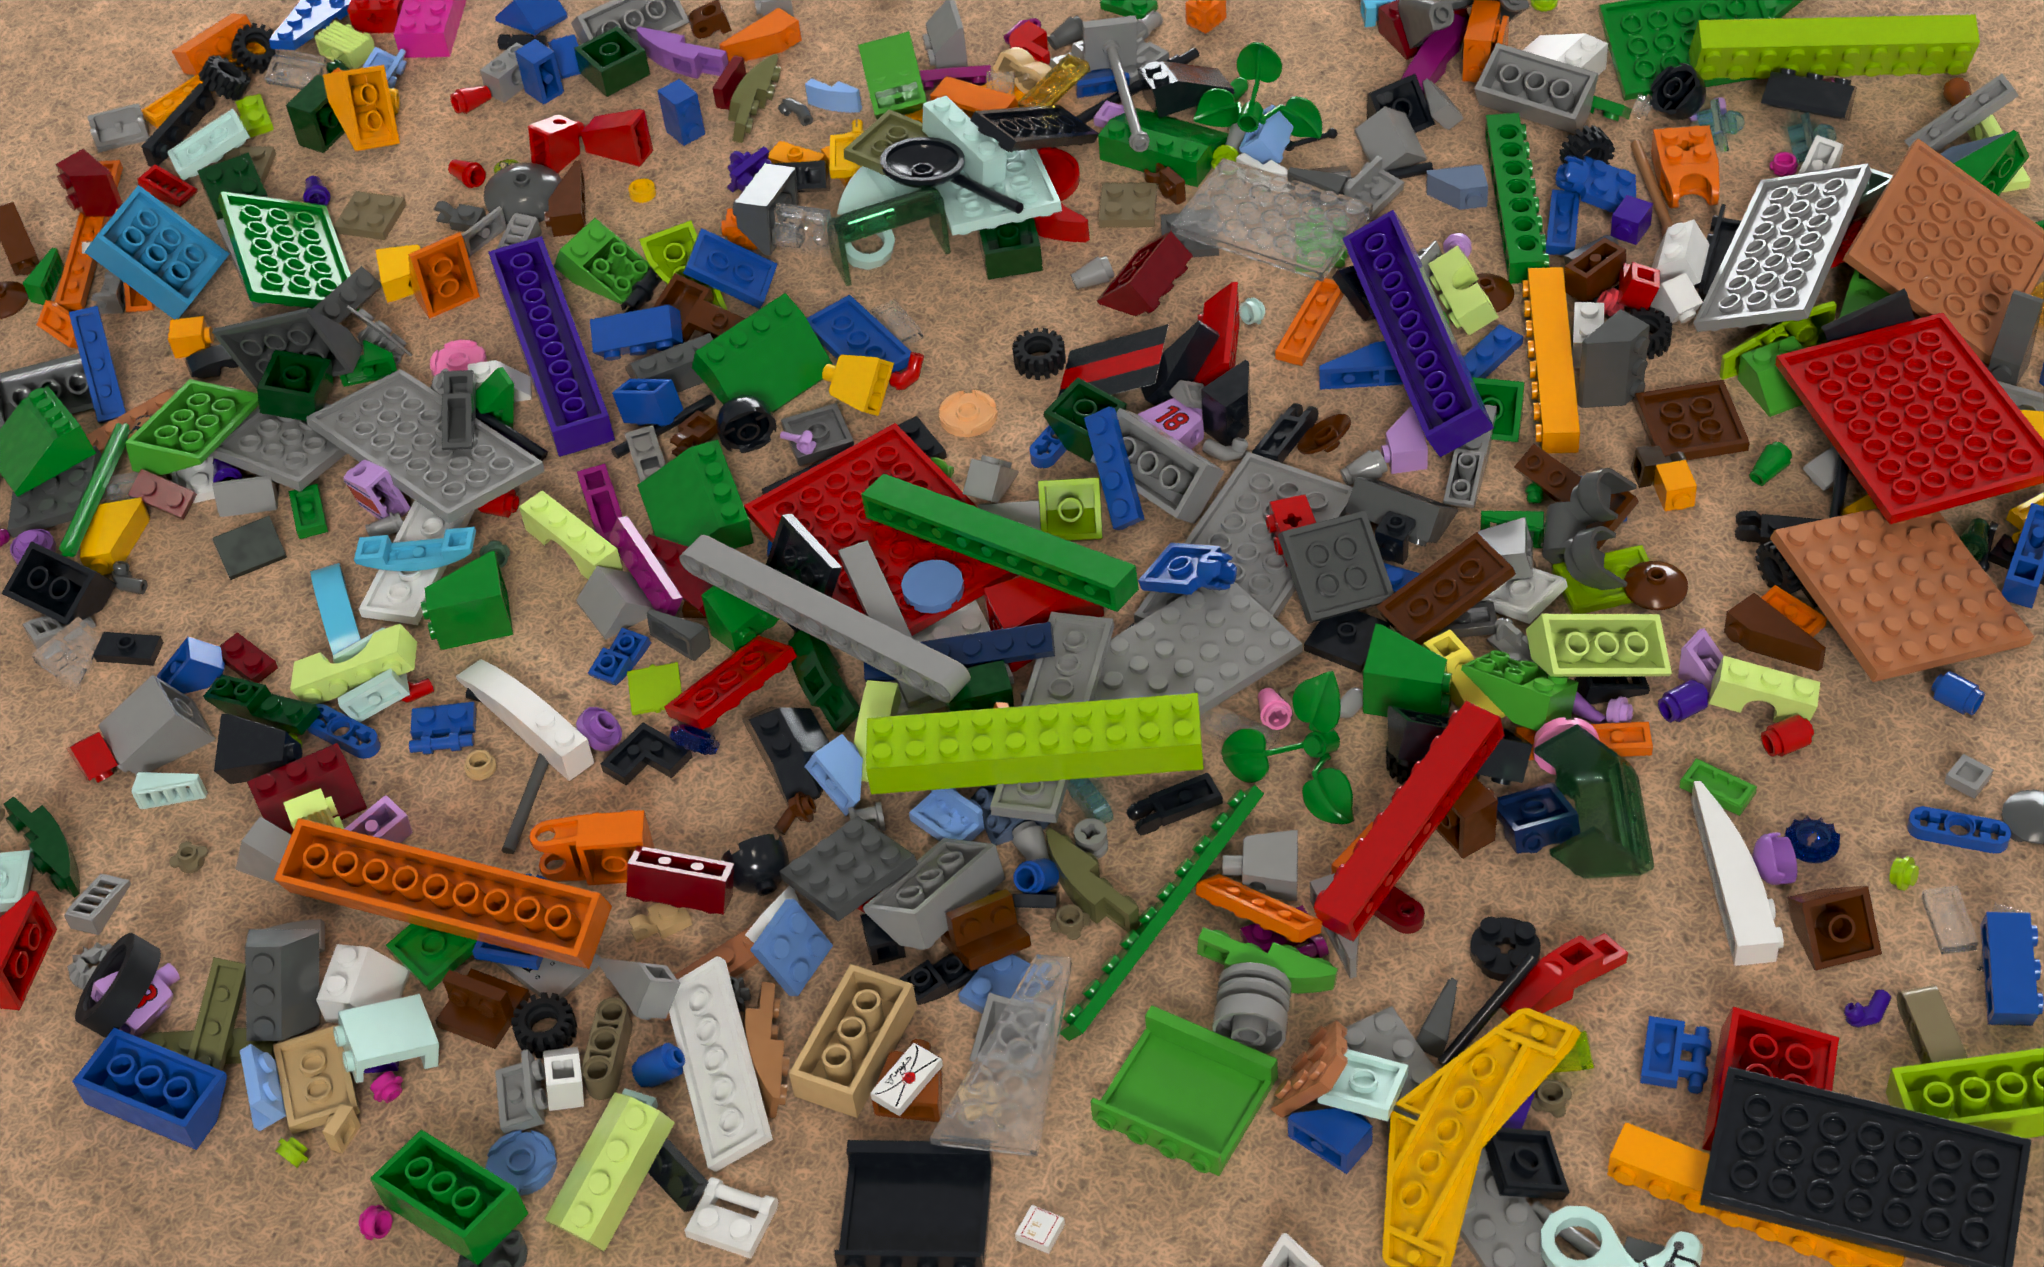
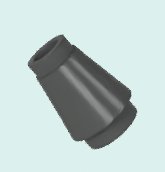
[1047,15,1083,50]

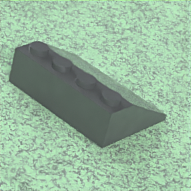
[212,308,363,389]

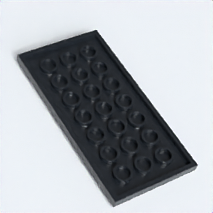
[1699,1066,2032,1267]

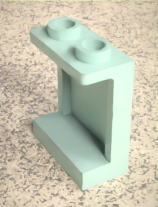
[333,628,410,722]
[333,994,439,1083]

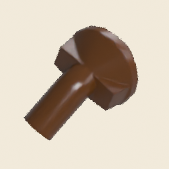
[774,791,816,835]

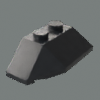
[742,707,829,807]

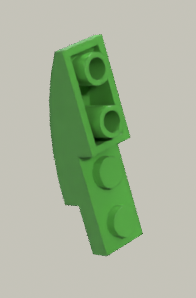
[1197,927,1338,994]

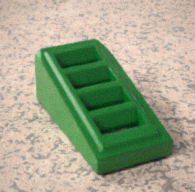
[23,247,64,305]
[1480,511,1544,548]

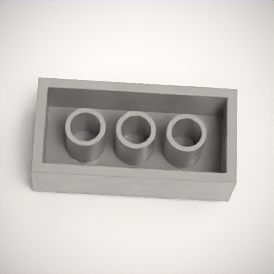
[1090,408,1225,524]

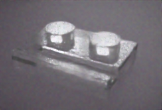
[264,49,327,90]

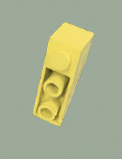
[1423,630,1506,718]

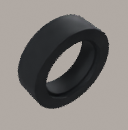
[75,933,161,1037]

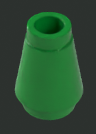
[1749,441,1792,486]

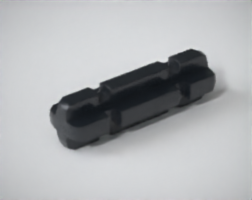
[497,34,548,50]

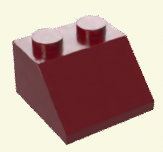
[56,149,123,217]

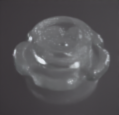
[1631,94,1652,120]

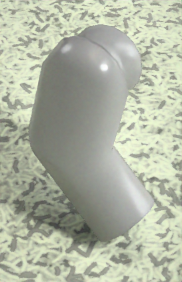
[1202,437,1248,461]

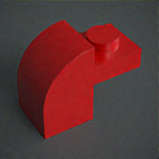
[1009,21,1050,66]
[1616,262,1660,310]

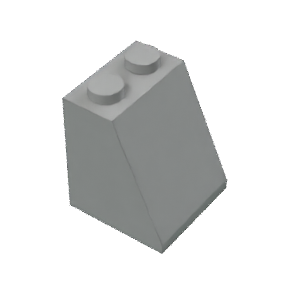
[98,675,216,775]

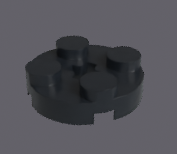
[1470,917,1541,981]

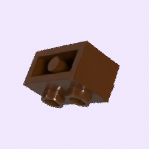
[1564,237,1626,302]

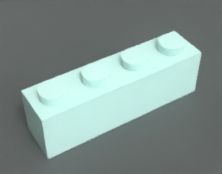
[922,96,1007,187]

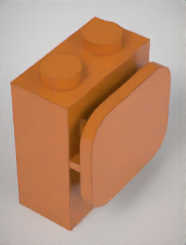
[1462,0,1509,82]

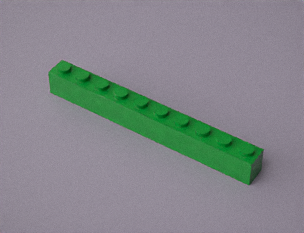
[861,473,1139,612]

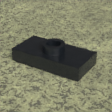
[93,632,164,666]

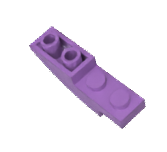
[636,26,728,79]

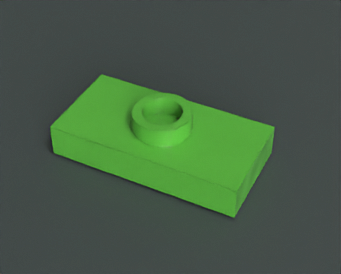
[1679,758,1757,816]

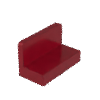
[712,56,746,110]

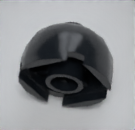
[1649,63,1707,120]
[716,395,777,453]
[721,834,789,896]

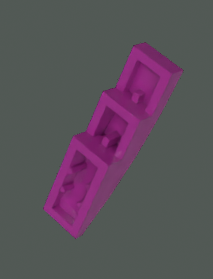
[1400,14,1469,94]

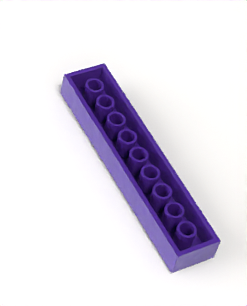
[1342,210,1494,457]
[488,236,615,457]

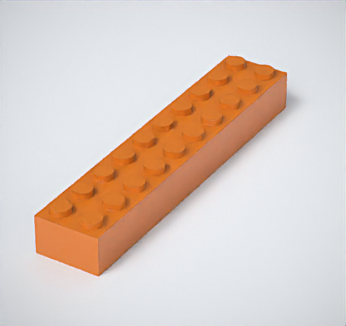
[274,818,612,969]

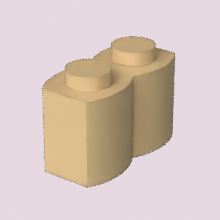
[993,47,1057,97]

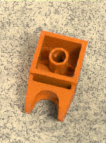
[1651,125,1719,209]
[529,810,655,886]

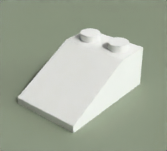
[1523,34,1608,75]

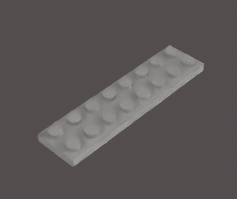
[990,612,1114,823]

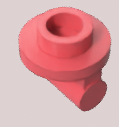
[1597,288,1625,317]

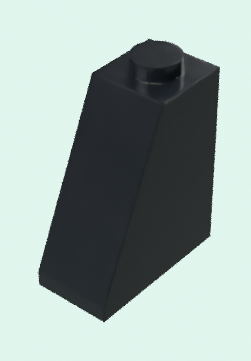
[214,713,302,784]

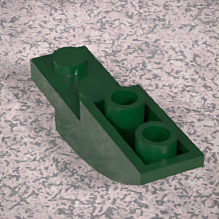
[788,630,860,733]
[203,674,321,735]
[3,796,80,898]

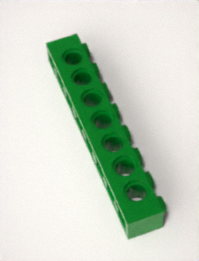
[1485,113,1549,284]

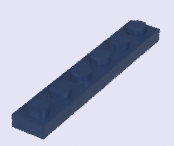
[864,622,1055,682]

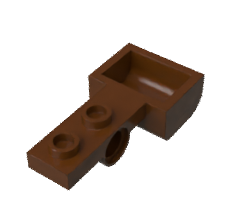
[652,273,746,343]
[1514,444,1639,550]

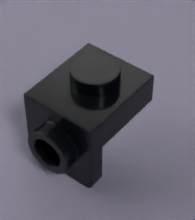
[1375,511,1416,565]

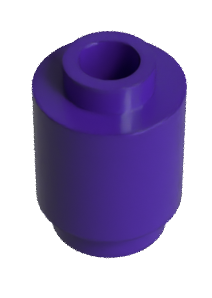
[1658,679,1709,723]

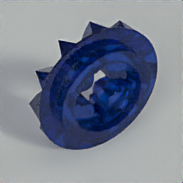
[669,724,720,755]
[1784,815,1840,863]

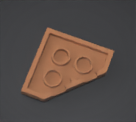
[1271,1020,1348,1118]

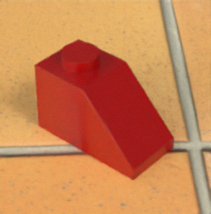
[66,732,118,783]

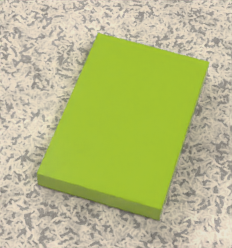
[1552,545,1650,614]

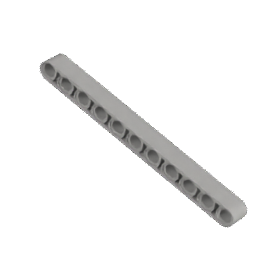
[679,535,971,703]

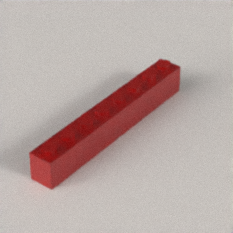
[1313,701,1504,942]

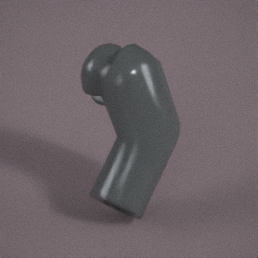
[778,97,813,126]
[111,561,147,594]

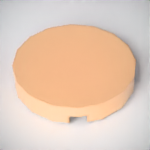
[939,390,998,437]

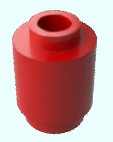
[477,489,519,518]
[1761,714,1814,757]

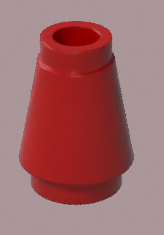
[450,85,491,114]
[448,159,486,188]

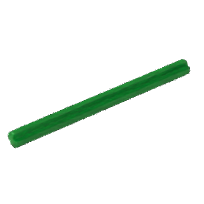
[59,423,131,558]

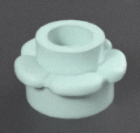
[1239,297,1265,325]

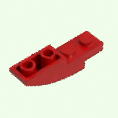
[1034,203,1090,243]
[1500,933,1628,1016]

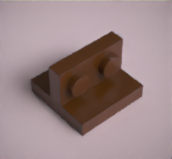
[941,889,1032,971]
[435,968,531,1049]

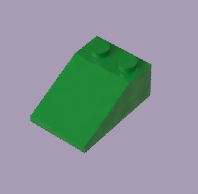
[1953,130,2030,196]

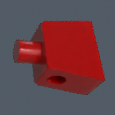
[528,115,585,174]

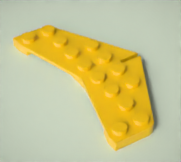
[1382,1008,1581,1267]

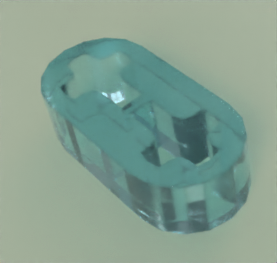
[1067,778,1113,824]

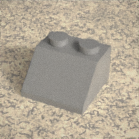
[923,0,968,69]

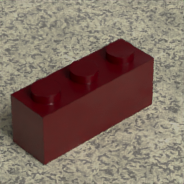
[626,845,734,915]

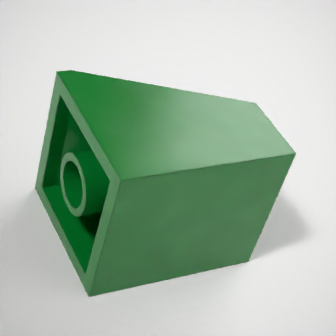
[421,551,514,650]
[1363,624,1452,717]

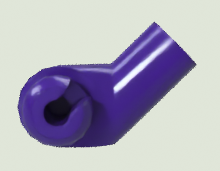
[1844,989,1891,1028]

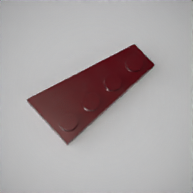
[644,534,714,617]

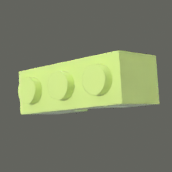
[1428,245,1499,335]
[1709,656,1820,723]

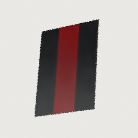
[1058,324,1169,397]

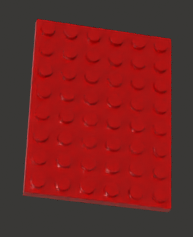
[1775,312,2044,524]
[744,423,1018,636]

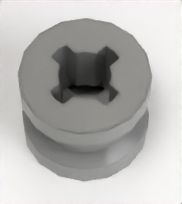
[1074,818,1108,859]

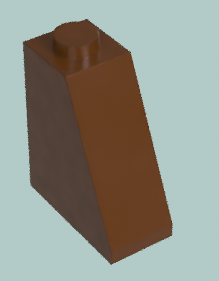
[0,201,40,276]

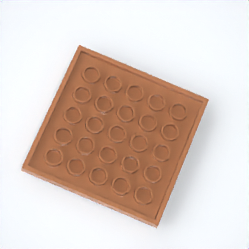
[1843,138,2044,365]
[1770,508,2034,682]

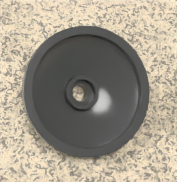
[484,163,562,225]

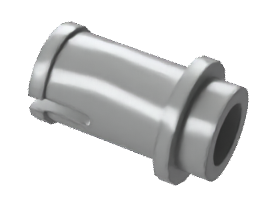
[365,512,403,536]

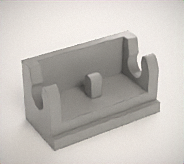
[88,103,149,153]
[91,271,125,314]

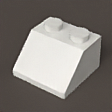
[1652,220,1710,285]
[316,944,410,1023]

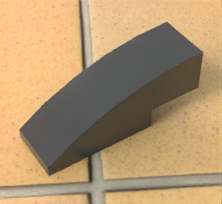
[442,370,476,450]

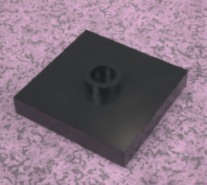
[1304,611,1390,673]
[1485,1127,1570,1200]

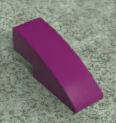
[577,463,623,543]

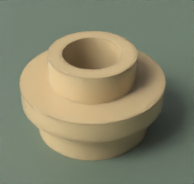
[464,750,497,780]

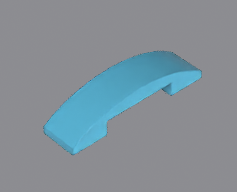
[354,527,476,571]
[310,563,361,655]

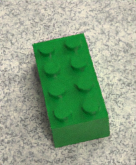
[370,1129,529,1265]

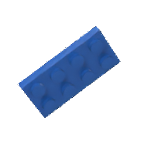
[806,295,911,374]

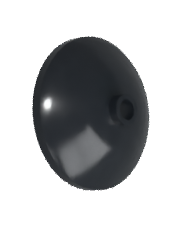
[880,137,964,188]

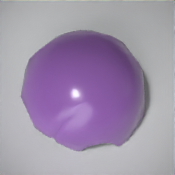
[1752,832,1797,885]

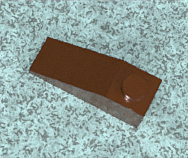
[544,160,586,237]
[1724,593,1826,671]

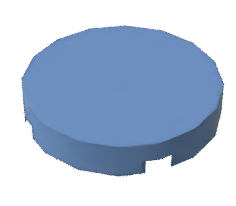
[901,560,964,614]
[486,1130,557,1196]

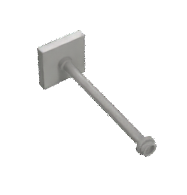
[1082,16,1150,152]

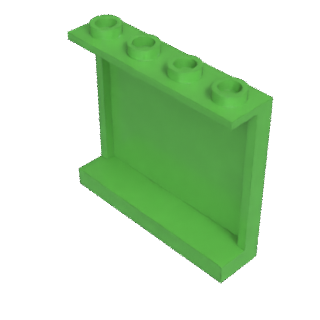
[1090,1005,1278,1176]

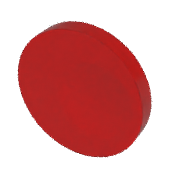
[1037,147,1080,201]

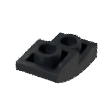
[185,344,239,379]
[900,952,977,1005]

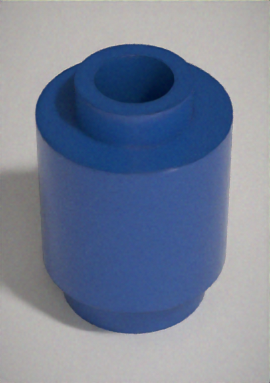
[1931,671,1985,715]
[1013,858,1059,894]
[632,1043,685,1088]

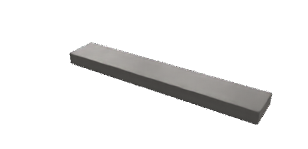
[838,540,935,708]

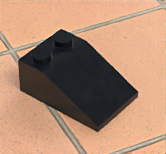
[1138,61,1235,118]

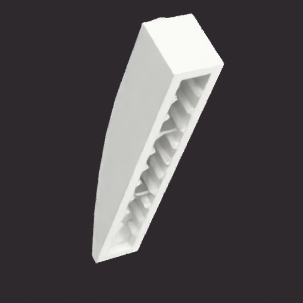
[456,659,594,781]
[1691,781,1784,966]

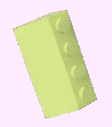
[1526,614,1672,677]
[544,1092,675,1251]

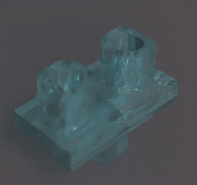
[1697,98,1745,152]
[1787,112,1837,163]

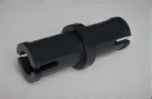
[621,267,662,313]

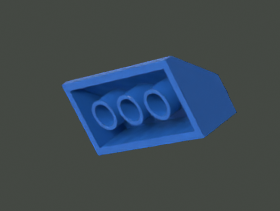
[72,1028,227,1150]

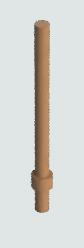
[1630,140,1674,237]

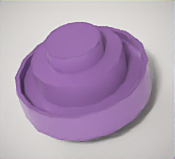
[10,529,56,564]
[576,707,622,752]

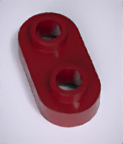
[1373,886,1425,934]

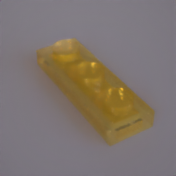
[1017,54,1090,108]

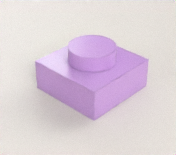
[1093,101,1125,128]

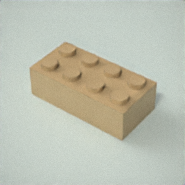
[789,964,917,1118]

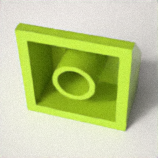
[1038,477,1103,541]

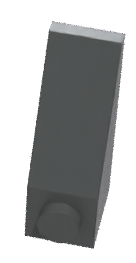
[1988,290,2044,386]

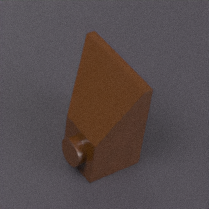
[1787,885,1882,970]

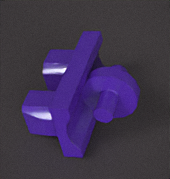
[727,146,773,192]

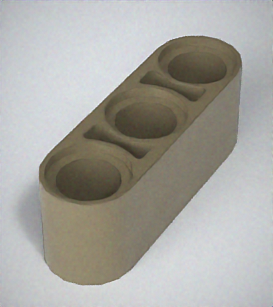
[1897,985,1968,1064]
[581,997,632,1100]

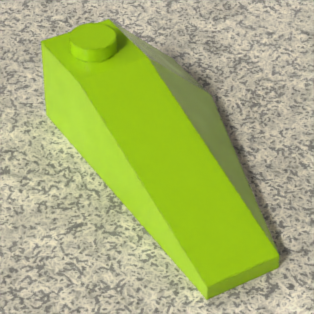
[639,220,728,310]
[1720,301,1837,380]

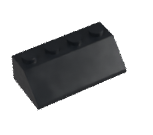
[1387,705,1533,785]

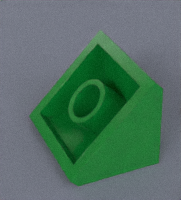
[1472,377,1525,442]

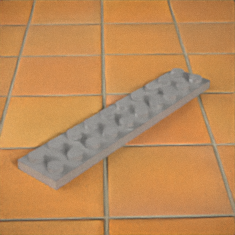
[1344,1006,1563,1267]

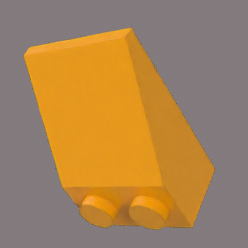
[323,65,400,151]

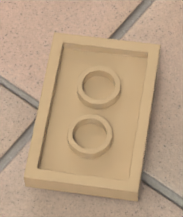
[273,1025,360,1135]

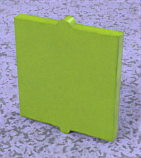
[627,662,682,716]

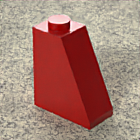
[581,109,653,167]

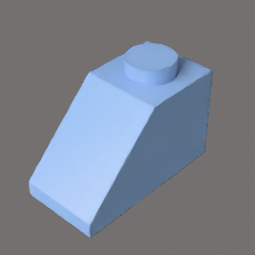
[805,734,863,816]

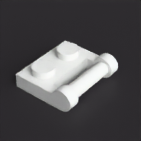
[684,1177,778,1259]

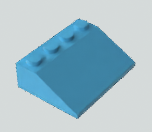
[85,185,229,319]

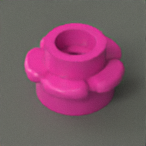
[1770,152,1798,177]
[370,1071,403,1103]
[359,1205,392,1240]

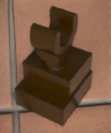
[1631,446,1688,488]

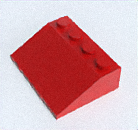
[1702,1006,1839,1151]

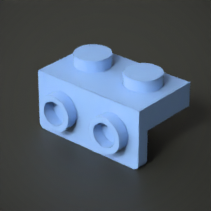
[362,47,407,88]
[909,788,985,841]
[240,1044,286,1131]

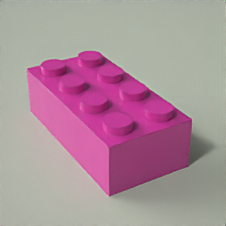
[394,0,466,58]

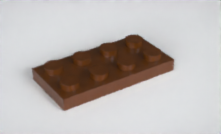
[1376,532,1516,645]

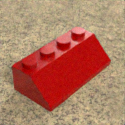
[1193,282,1240,387]

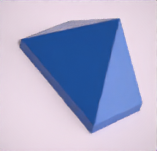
[1076,68,1130,98]

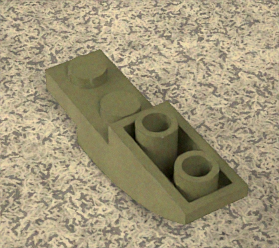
[728,54,781,143]
[1046,827,1140,932]

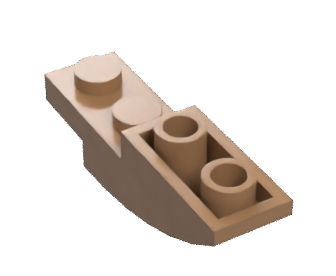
[742,982,790,1119]

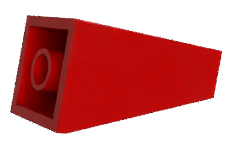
[983,576,1104,672]

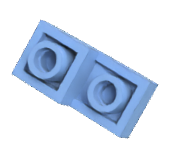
[805,78,862,113]

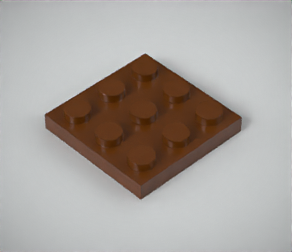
[1634,380,1750,460]

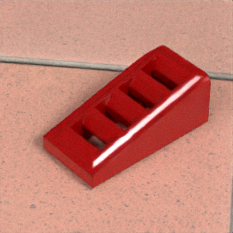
[137,164,197,207]

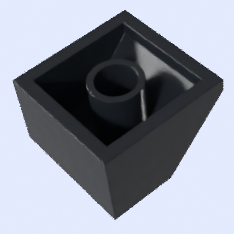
[1201,360,1251,446]

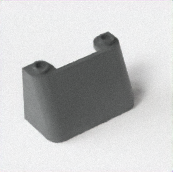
[1398,0,1530,49]

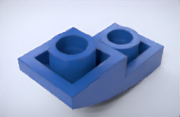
[588,627,651,686]

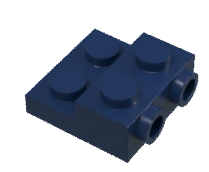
[1497,782,1581,854]

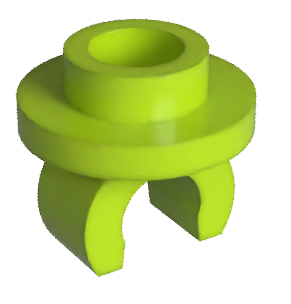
[1211,145,1239,173]

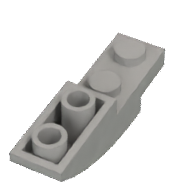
[1443,405,1497,508]

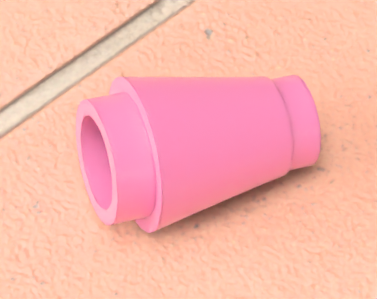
[1258,688,1292,730]

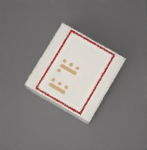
[1015,1205,1065,1254]

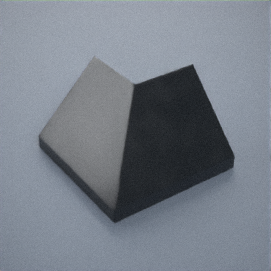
[1367,74,1435,133]

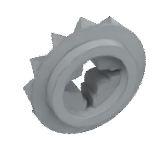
[67,942,112,990]

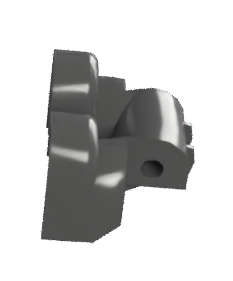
[1541,468,1637,590]

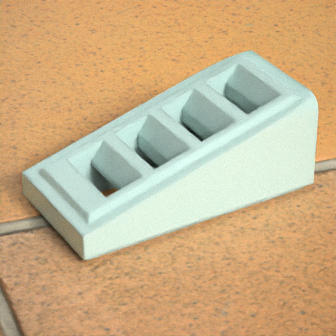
[132,772,208,809]

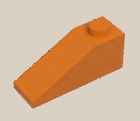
[719,8,802,63]

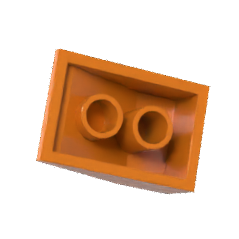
[408,232,480,319]

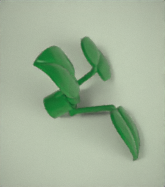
[1193,42,1323,139]
[1221,671,1354,824]

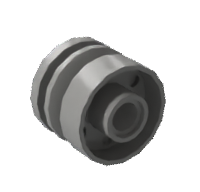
[1212,962,1291,1053]

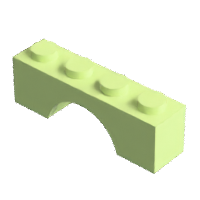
[519,490,623,580]
[290,624,417,704]

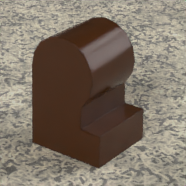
[688,0,732,39]

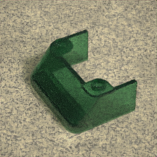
[827,187,951,287]
[1534,724,1654,879]

